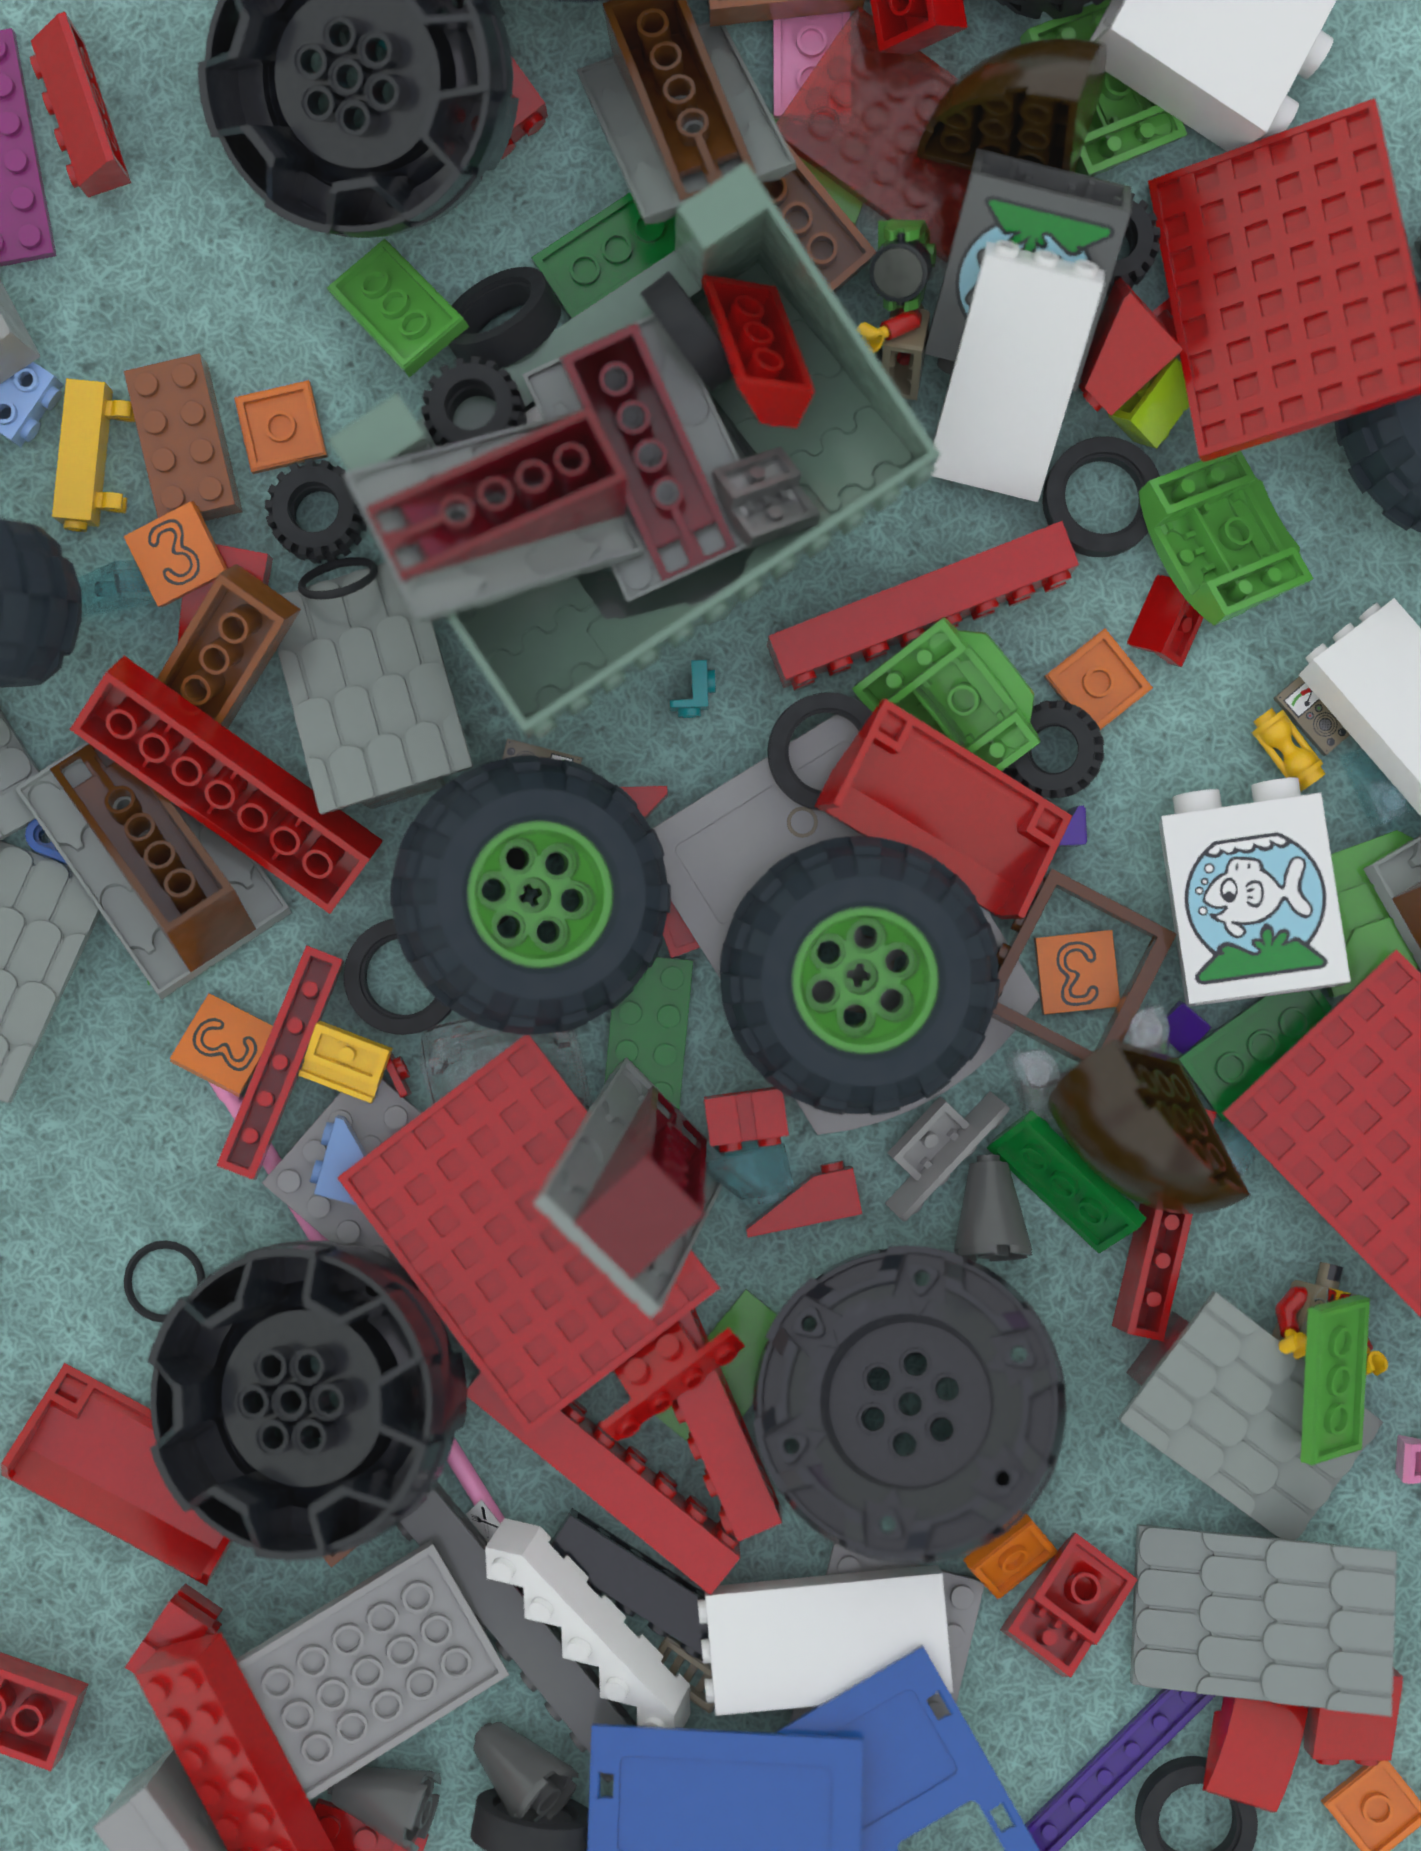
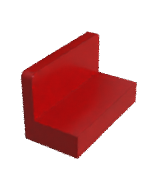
[1127,575,1203,667]

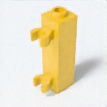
[52,378,135,532]

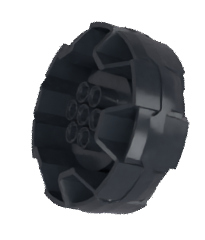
[198,0,519,238]
[148,1240,467,1561]
[753,1245,1067,1564]

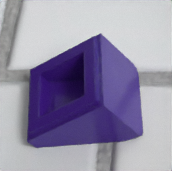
[1058,805,1087,847]
[1154,1000,1212,1054]

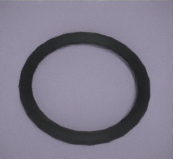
[298,557,378,600]
[124,1240,205,1323]

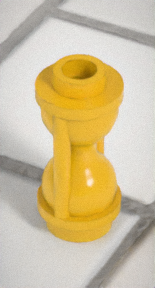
[1251,708,1326,792]

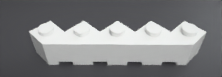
[485,1518,690,1728]

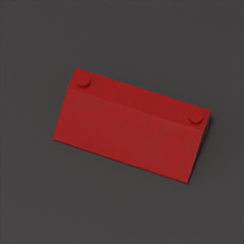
[815,699,1072,920]
[1,1363,232,1586]

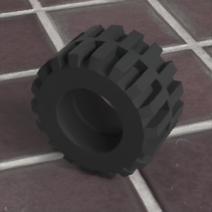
[1106,193,1161,297]
[421,356,527,448]
[265,459,368,564]
[1008,700,1104,798]

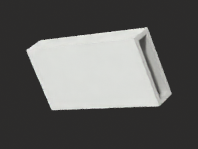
[931,240,1104,502]
[1299,598,1421,816]
[698,1565,953,1716]

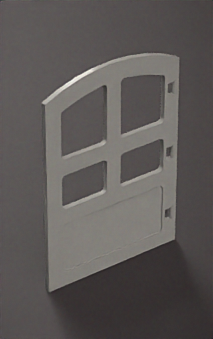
[652,714,1040,1135]

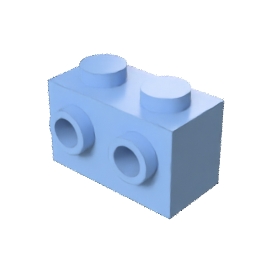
[0,362,63,447]

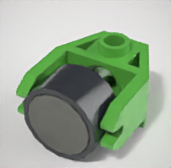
[869,219,936,312]

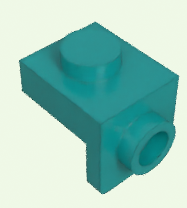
[669,660,716,718]

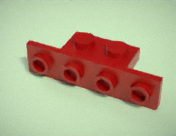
[600,1322,745,1441]

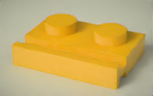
[298,1021,393,1103]

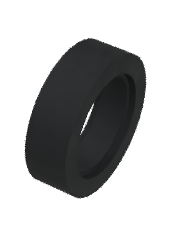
[448,267,561,368]
[640,271,734,391]
[1042,436,1160,557]
[767,692,873,810]
[344,919,452,1035]
[1135,1756,1258,1851]
[470,1788,589,1851]

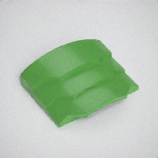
[1020,0,1188,177]
[1138,451,1314,626]
[852,617,1041,771]
[1326,830,1419,997]

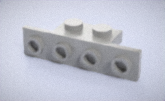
[885,1091,1010,1222]

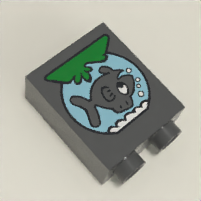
[924,148,1132,392]

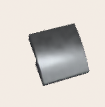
[711,446,820,549]

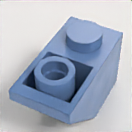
[310,1115,367,1205]

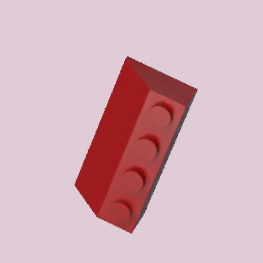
[29,12,131,197]
[701,275,815,428]

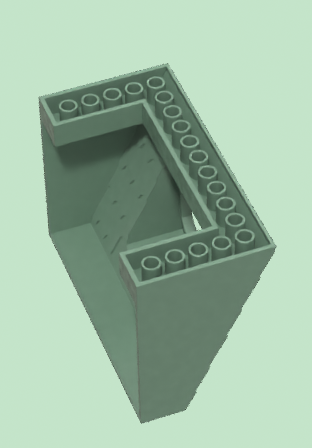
[328,162,941,739]

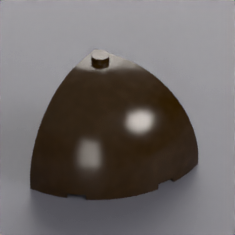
[917,38,1106,172]
[1048,1040,1250,1214]

